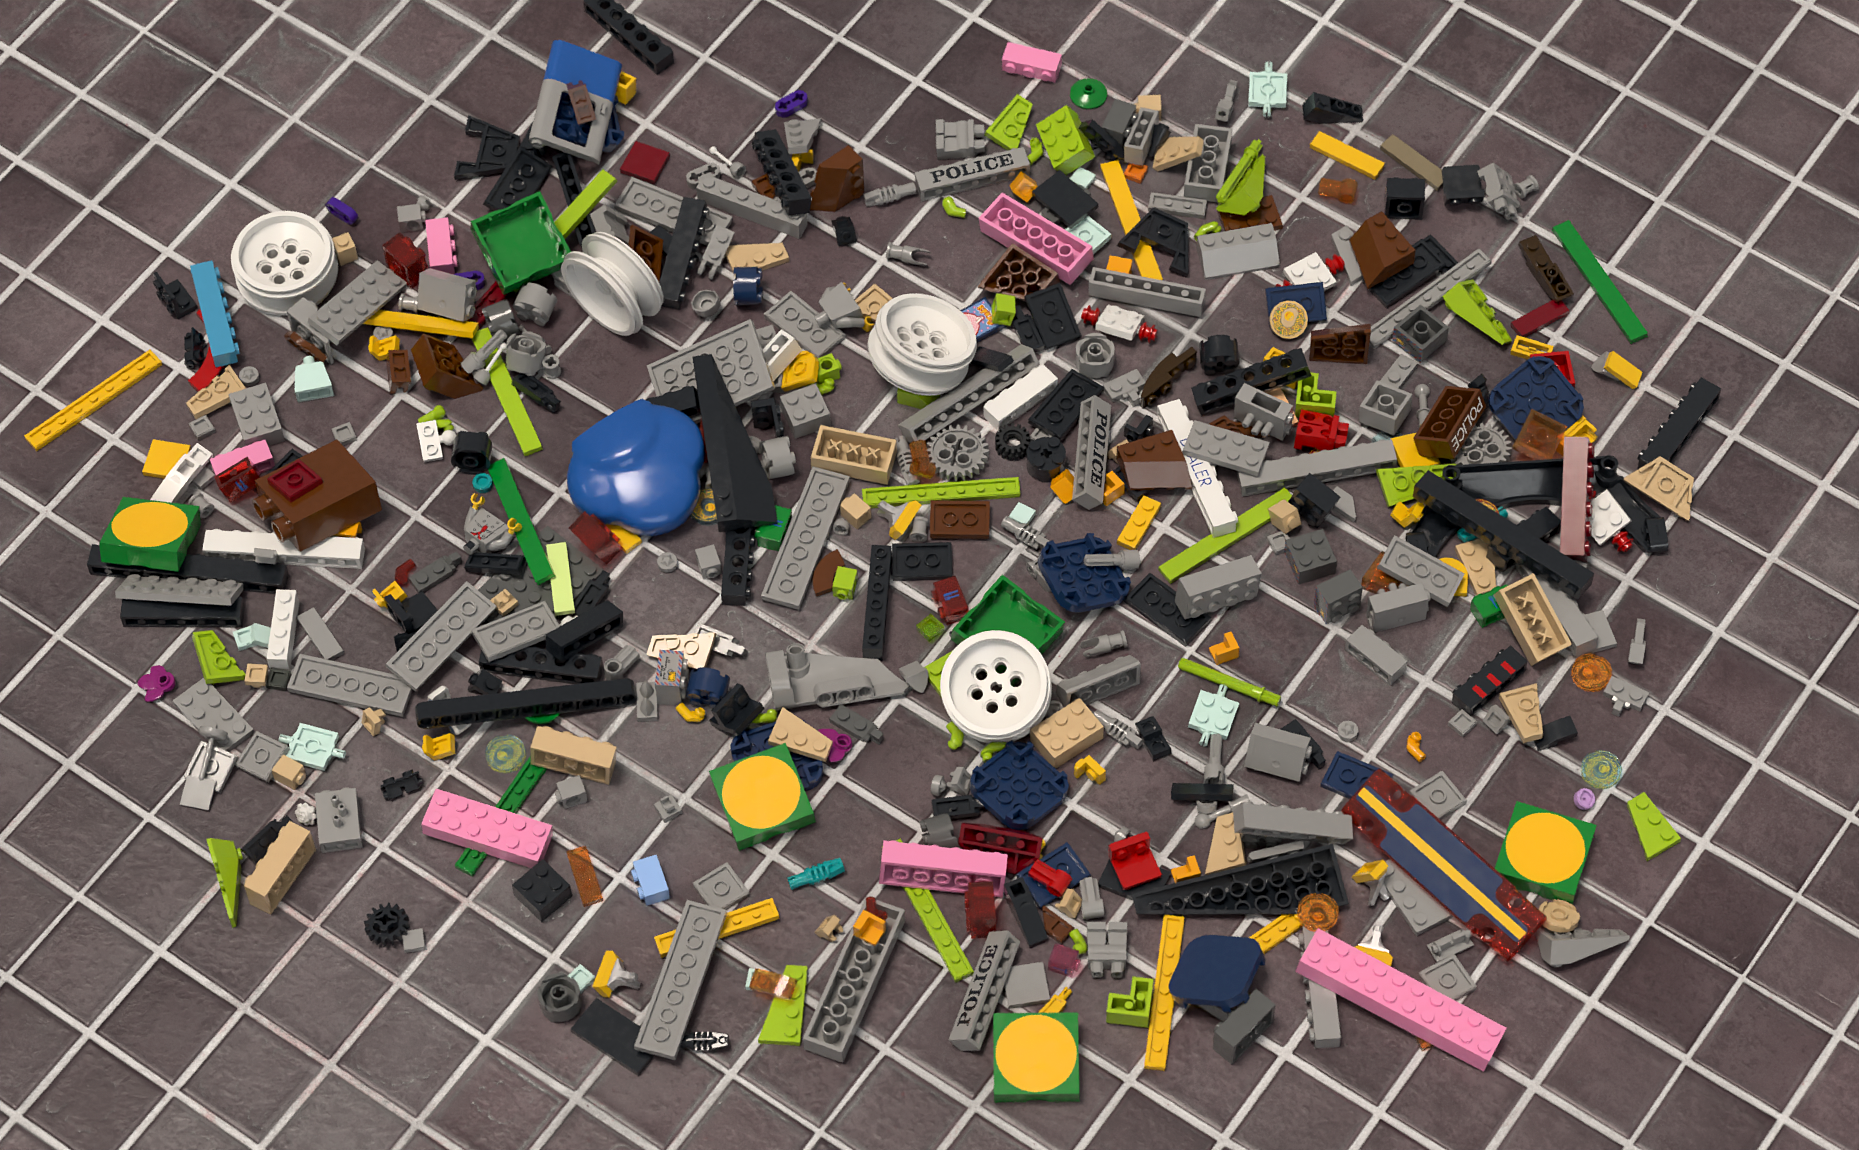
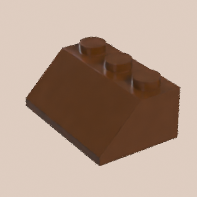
[628,225,663,282]

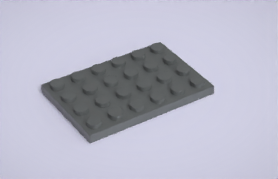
[478,526,604,624]

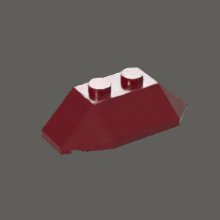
[958,823,1043,874]

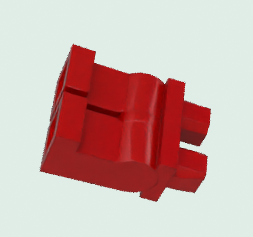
[1294,409,1349,451]

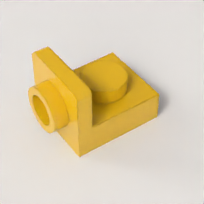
[1074,755,1106,785]

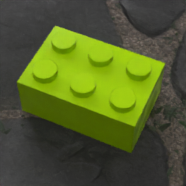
[1036,105,1095,175]

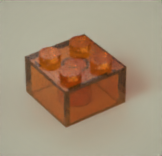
[1512,409,1567,460]

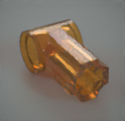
[1318,178,1358,204]
[909,440,936,479]

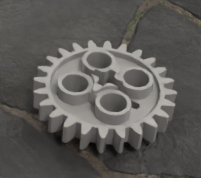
[1450,423,1512,465]
[925,424,989,482]

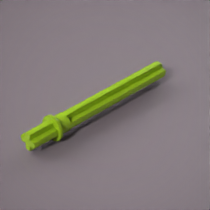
[1216,139,1263,203]
[1178,658,1282,707]

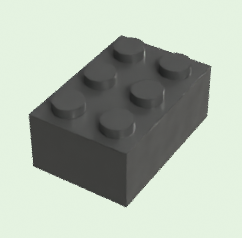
[1213,989,1275,1065]

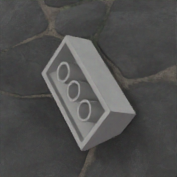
[1197,223,1280,280]
[1056,655,1141,707]

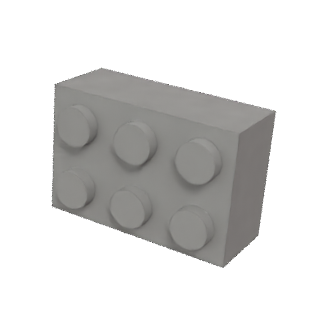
[228,383,285,446]

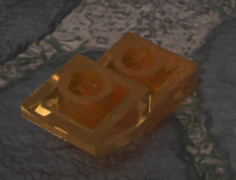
[749,968,797,1000]

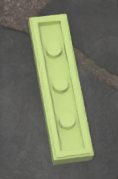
[546,542,575,616]

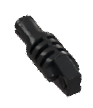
[680,1032,729,1051]

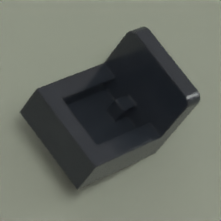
[831,216,856,246]
[1124,414,1154,442]
[467,669,502,695]

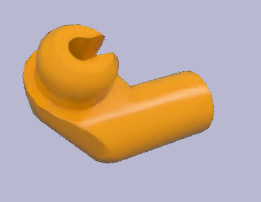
[1406,732,1426,762]

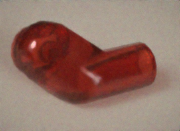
[395,559,416,585]
[865,897,888,921]

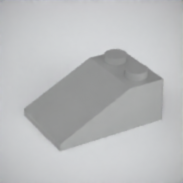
[286,297,334,364]

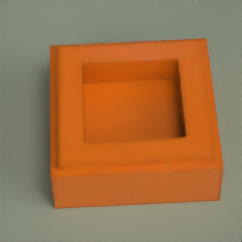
[1124,163,1148,184]

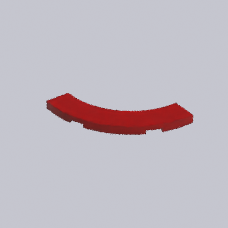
[188,309,225,392]

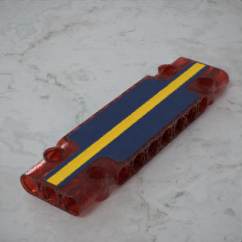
[1341,769,1547,962]

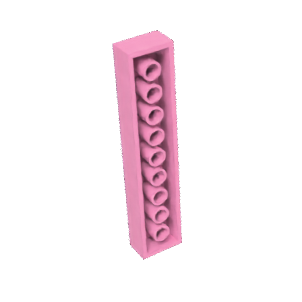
[1295,928,1506,1072]

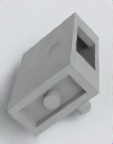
[417,268,477,322]
[1234,383,1294,441]
[1366,583,1430,633]
[1244,723,1312,782]
[315,787,363,853]

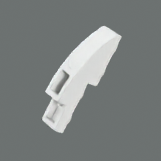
[151,443,213,503]

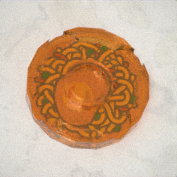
[1571,653,1612,692]
[1297,893,1339,932]

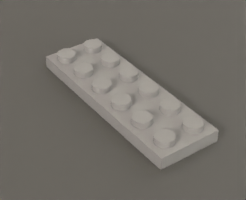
[614,177,733,246]
[307,260,407,345]
[115,574,243,606]
[386,581,497,692]
[287,654,413,717]

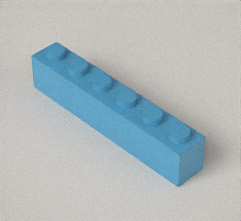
[190,260,240,368]

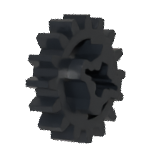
[364,903,410,947]

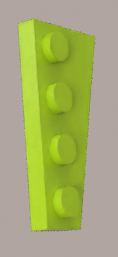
[758,965,808,1046]

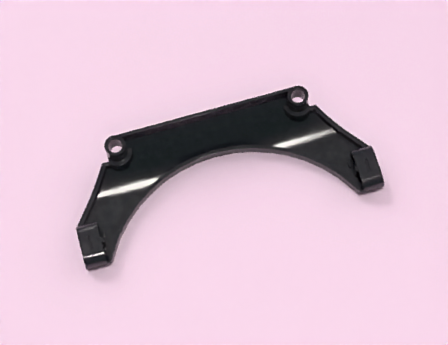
[1405,455,1668,558]

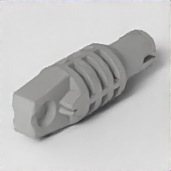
[864,182,916,207]
[895,436,920,485]
[1001,516,1049,550]
[1094,710,1143,749]

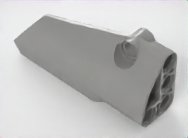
[765,643,910,711]

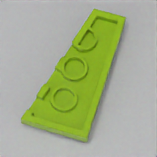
[1375,464,1456,507]

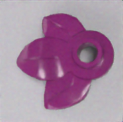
[137,665,176,702]
[818,728,852,762]

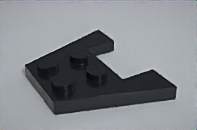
[454,115,521,180]
[1117,207,1188,278]

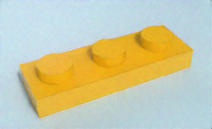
[1117,495,1161,550]

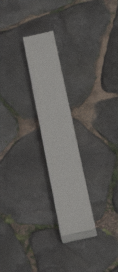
[1370,248,1491,349]

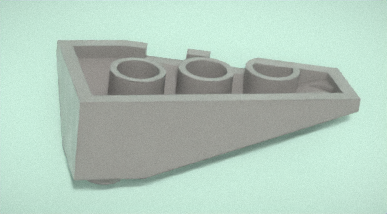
[1535,928,1630,967]

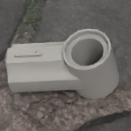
[604,645,640,681]
[1079,877,1104,919]

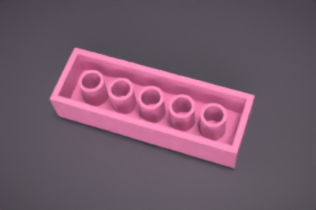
[979,193,1094,285]
[421,789,553,868]
[879,840,1008,897]

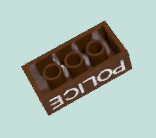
[1413,386,1486,459]

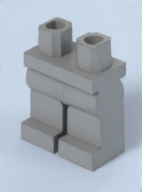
[936,119,985,160]
[1477,163,1520,220]
[590,204,629,245]
[1087,922,1127,978]

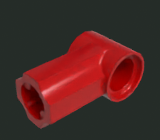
[1028,859,1072,897]

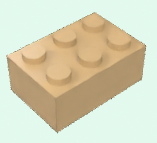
[1030,698,1104,769]

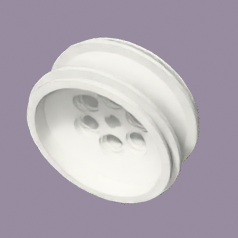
[231,211,338,316]
[561,232,664,336]
[868,293,977,395]
[940,630,1052,743]

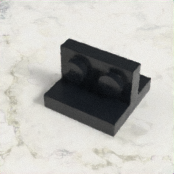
[709,683,765,736]

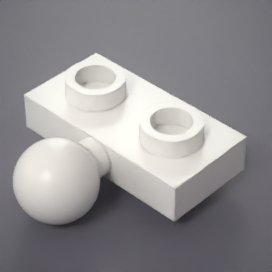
[417,420,457,462]

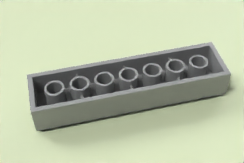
[803,896,905,1063]

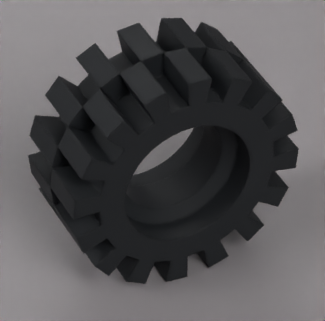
[995,423,1030,461]

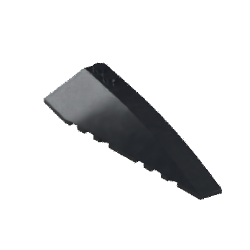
[692,354,777,532]
[1131,844,1349,914]

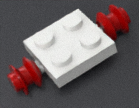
[1275,252,1345,291]
[1081,305,1158,343]
[1589,489,1634,552]

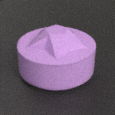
[1574,788,1595,810]

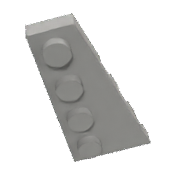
[1384,859,1452,936]

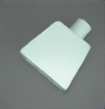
[295,356,334,403]

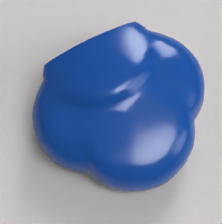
[567,399,705,536]

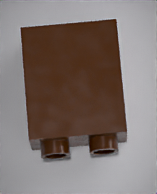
[252,439,382,552]

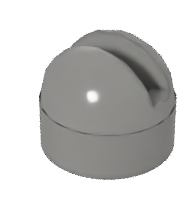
[417,195,431,211]
[833,518,849,535]

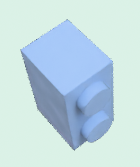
[631,855,670,906]

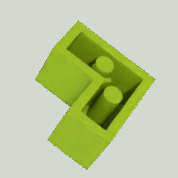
[1295,372,1337,417]
[1106,976,1154,1028]

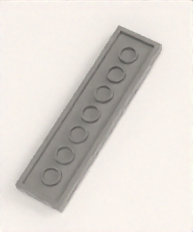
[761,466,850,610]
[634,900,727,1060]

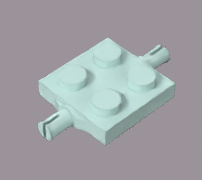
[1248,62,1287,117]
[1188,684,1239,747]
[278,723,346,771]

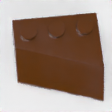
[810,145,865,212]
[1349,211,1416,290]
[977,243,1060,301]
[1309,324,1371,364]
[411,333,484,399]
[1116,430,1192,490]

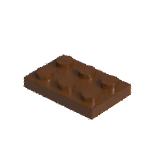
[1217,195,1283,231]
[930,500,990,539]

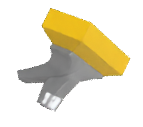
[877,500,921,540]
[1352,860,1391,906]
[1355,925,1393,966]
[592,950,641,998]

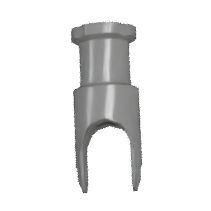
[886,242,931,266]
[1080,630,1128,657]

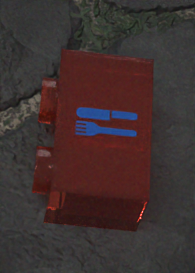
[214,456,261,503]
[931,576,969,625]

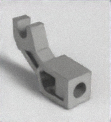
[1215,80,1238,122]
[1628,618,1646,665]

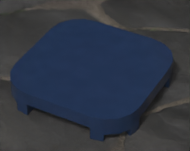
[552,92,624,152]
[1488,356,1584,451]
[1037,533,1131,612]
[730,720,823,792]
[969,740,1069,830]
[1168,935,1266,1012]

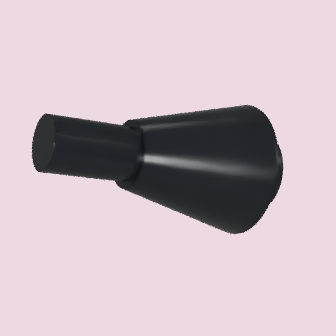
[1147,123,1171,157]

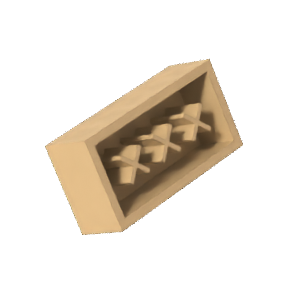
[811,425,897,485]
[1493,573,1572,666]
[531,726,616,785]
[244,821,316,915]

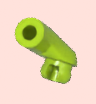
[1027,138,1043,165]
[942,197,966,218]
[1193,221,1221,241]
[805,378,835,395]
[418,405,446,423]
[436,419,454,431]
[752,709,778,723]
[946,721,964,750]
[980,742,1007,763]
[1069,929,1088,955]

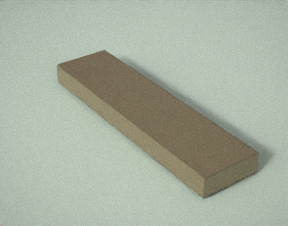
[1380,134,1443,191]

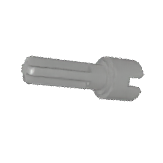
[461,330,507,376]
[1084,550,1140,570]
[1203,734,1225,784]

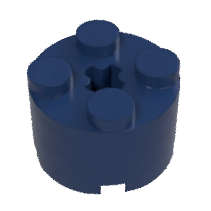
[733,266,763,305]
[686,667,730,708]

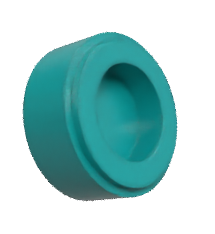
[472,473,493,493]

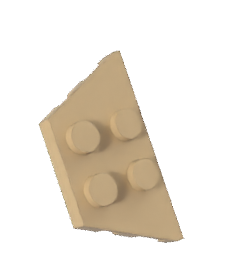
[1623,456,1694,521]

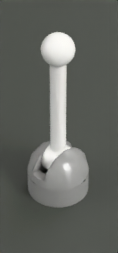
[710,147,746,179]
[473,342,507,386]

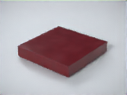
[620,141,670,184]
[267,459,323,503]

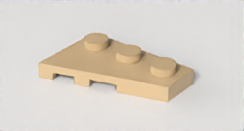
[1499,683,1543,743]

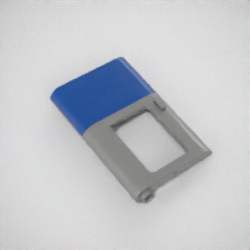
[528,40,622,164]

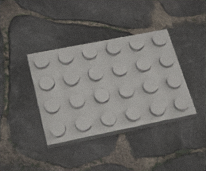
[647,319,776,424]

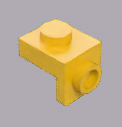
[791,149,814,172]
[368,335,400,361]
[1390,502,1425,528]
[372,581,408,608]
[422,733,455,761]

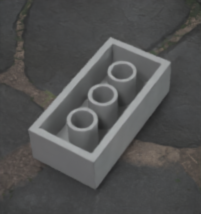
[1184,124,1233,202]
[1175,555,1262,619]

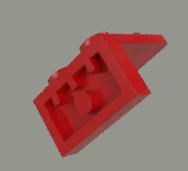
[1108,831,1162,890]

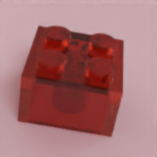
[382,232,428,289]
[569,511,623,565]
[964,881,996,939]

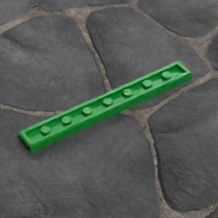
[1552,220,1648,344]
[488,458,555,585]
[455,755,547,877]

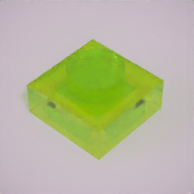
[916,614,945,642]

